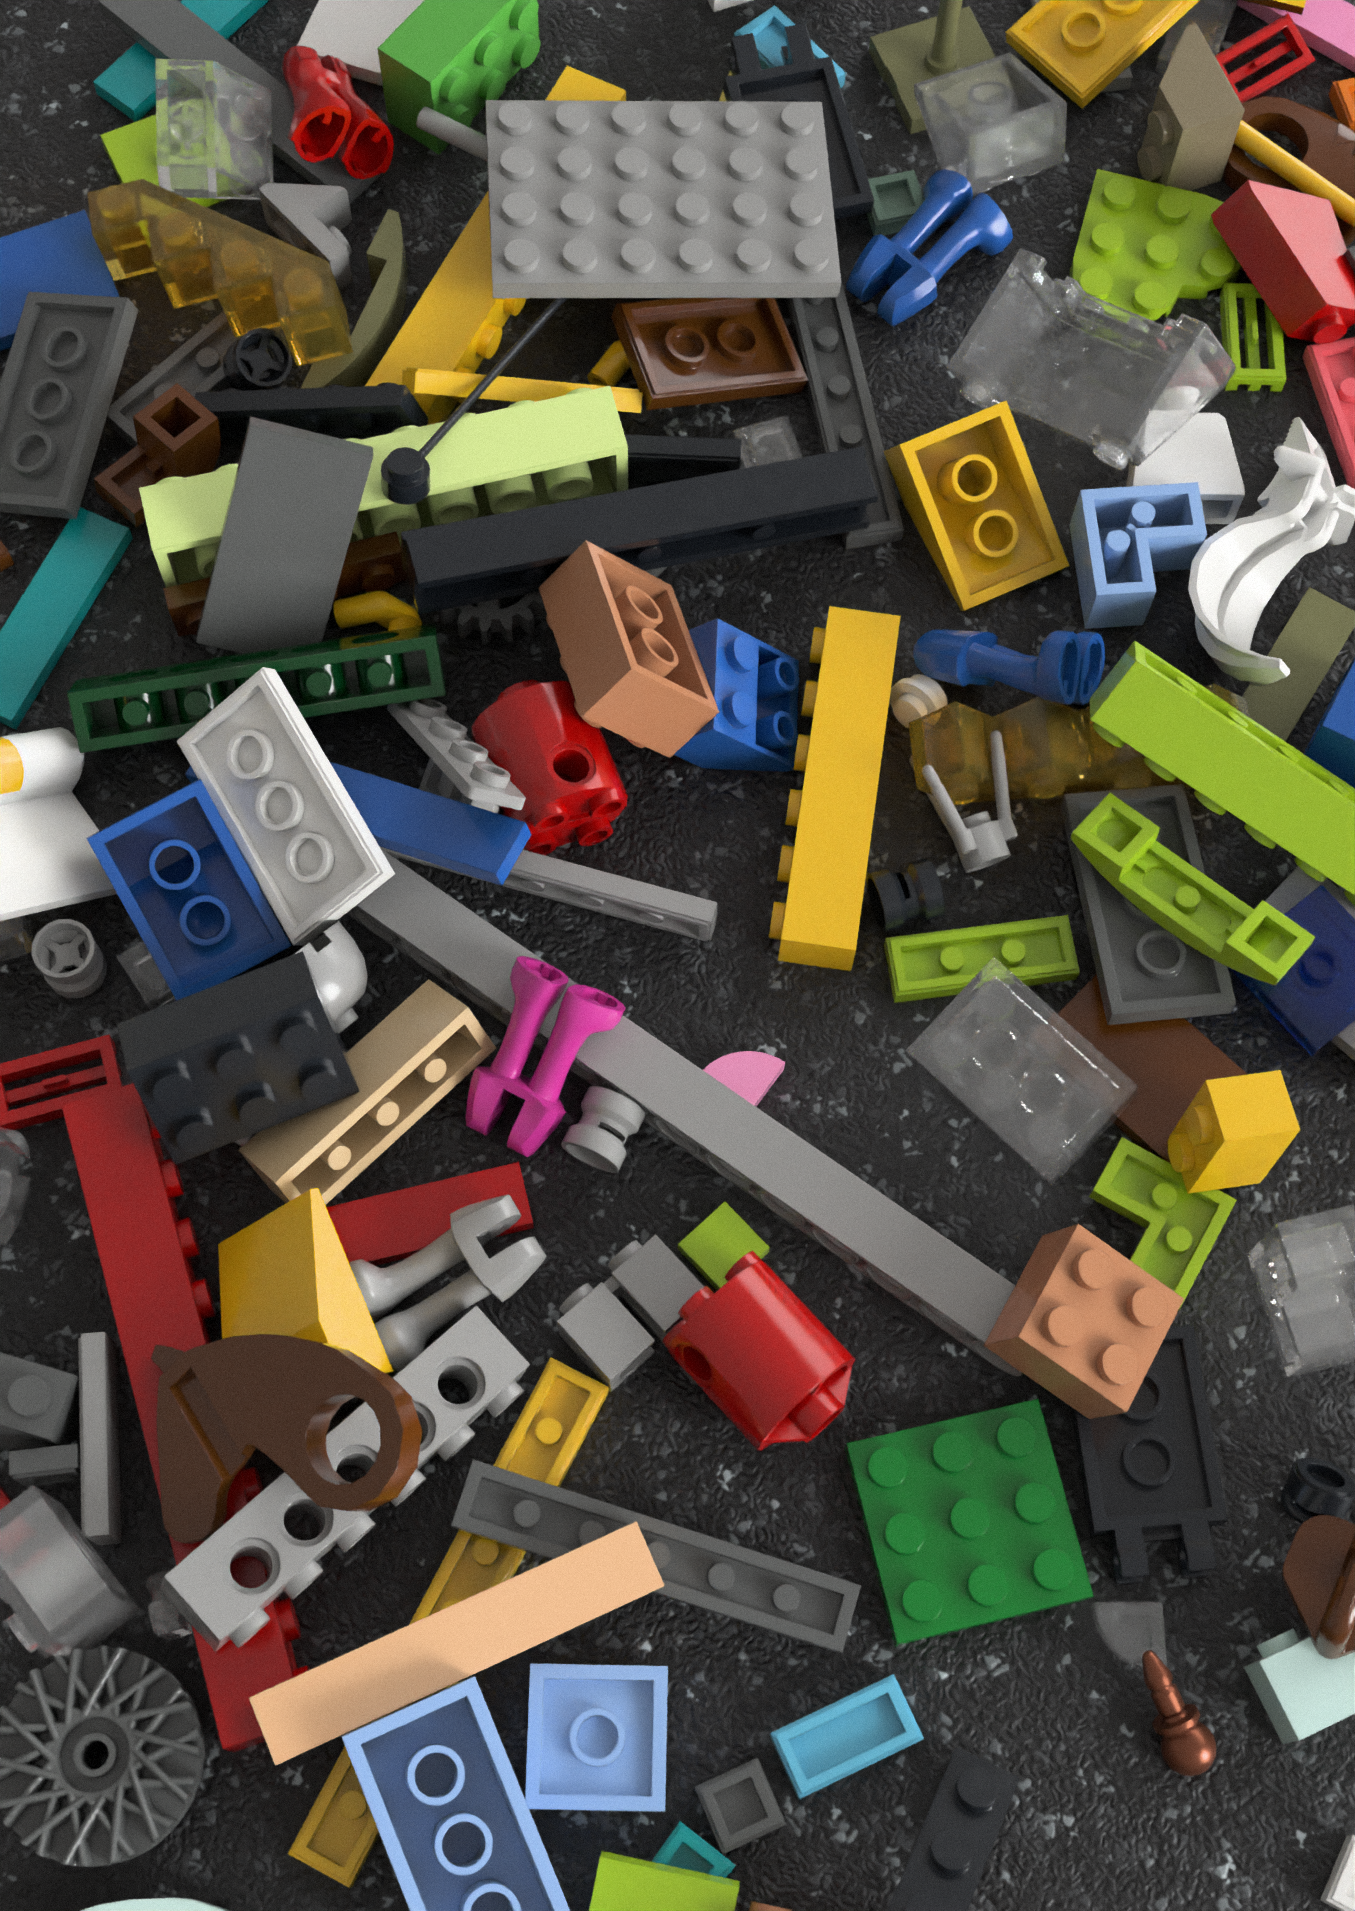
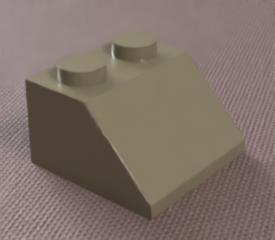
[1137,23,1245,191]

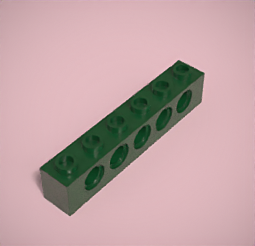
[67,624,445,753]

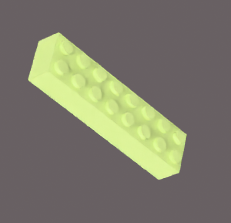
[139,386,628,588]

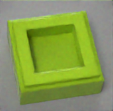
[678,1202,770,1291]

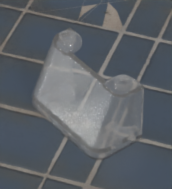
[947,248,1236,470]

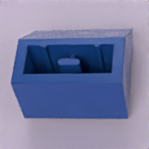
[674,618,799,772]

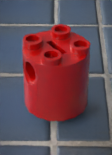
[471,680,628,856]
[662,1251,856,1450]

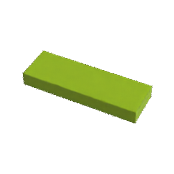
[884,915,1080,1003]

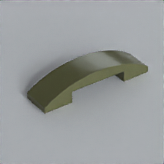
[300,209,408,389]

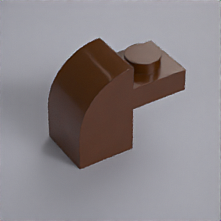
[94,383,221,527]

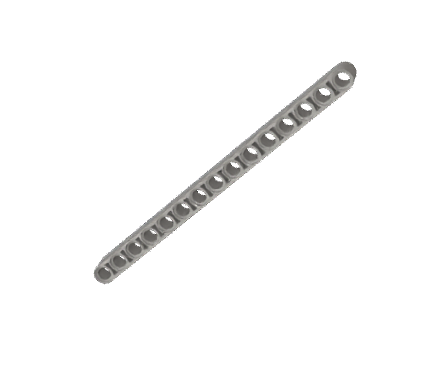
[346,848,1023,1377]

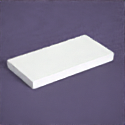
[177,667,395,946]

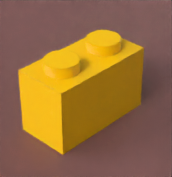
[1168,1070,1300,1194]

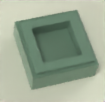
[867,170,924,236]

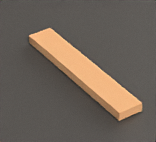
[249,1521,665,1766]

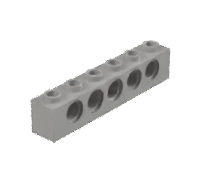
[161,1306,530,1652]

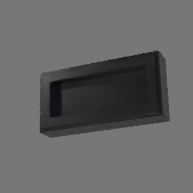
[625,434,741,485]

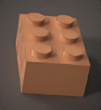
[539,540,719,758]

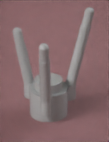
[909,730,1019,873]

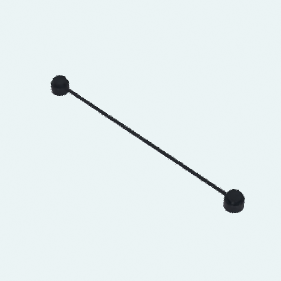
[381,298,567,505]

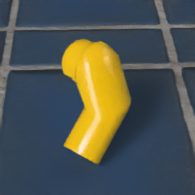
[333,591,422,631]

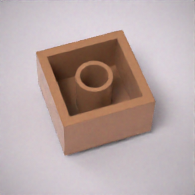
[983,1224,1184,1419]

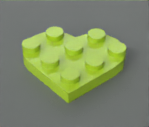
[1069,169,1242,332]

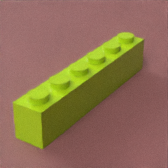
[1090,640,1355,905]

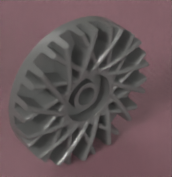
[0,1646,205,1867]

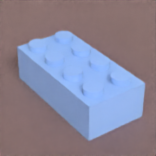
[341,1676,570,1911]

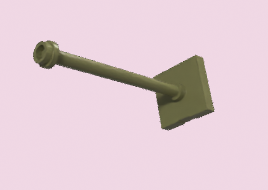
[869,0,1012,135]

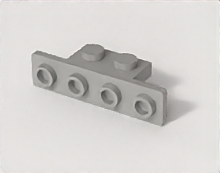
[387,698,526,813]

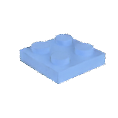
[525,1664,668,1812]

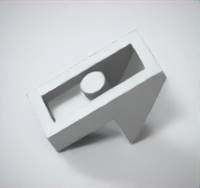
[258,183,353,294]

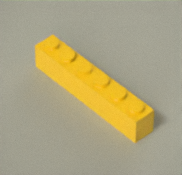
[769,606,901,971]

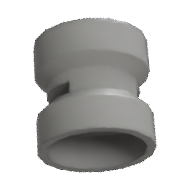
[31,919,107,998]
[561,1086,645,1173]

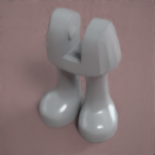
[349,1194,547,1373]

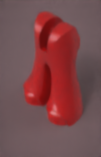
[282,45,394,179]

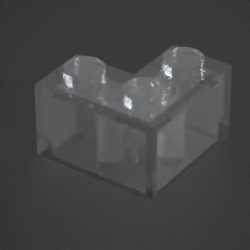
[1247,1205,1355,1378]

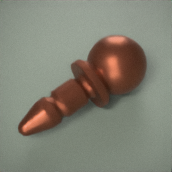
[1142,1650,1216,1776]

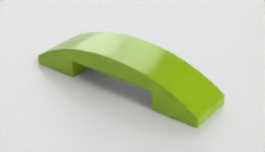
[1070,793,1315,985]

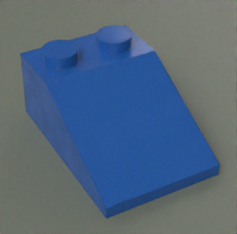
[86,779,291,1001]

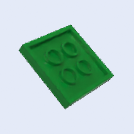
[845,1399,1094,1646]

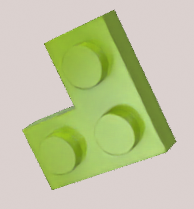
[1089,1137,1237,1311]

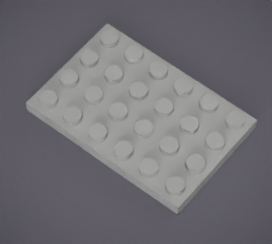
[485,100,841,298]

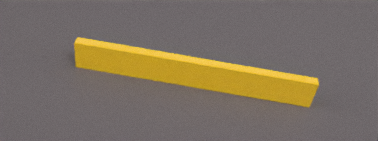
[288,1357,609,1888]

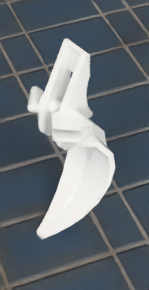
[1188,417,1355,686]

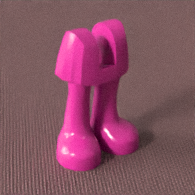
[465,956,626,1157]

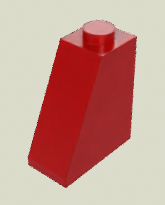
[1211,180,1355,344]

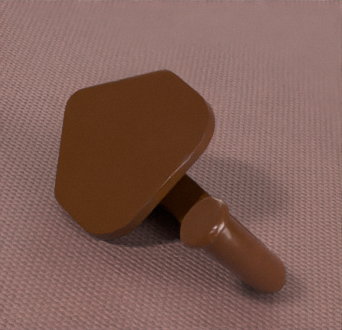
[1282,1515,1355,1659]

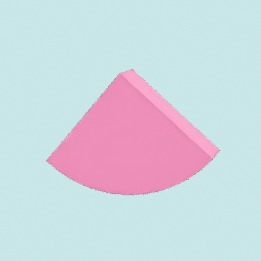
[703,1051,785,1107]

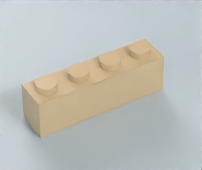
[239,979,496,1205]

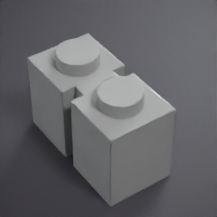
[557,1234,704,1392]

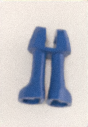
[846,169,1013,327]
[913,630,1105,705]

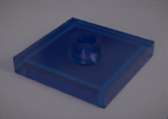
[1230,884,1355,1057]

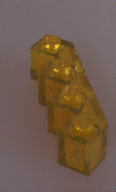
[87,179,353,366]
[908,683,1250,805]

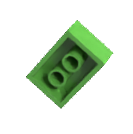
[377,0,541,155]

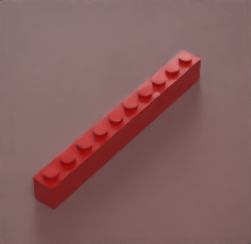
[61,1083,310,1752]

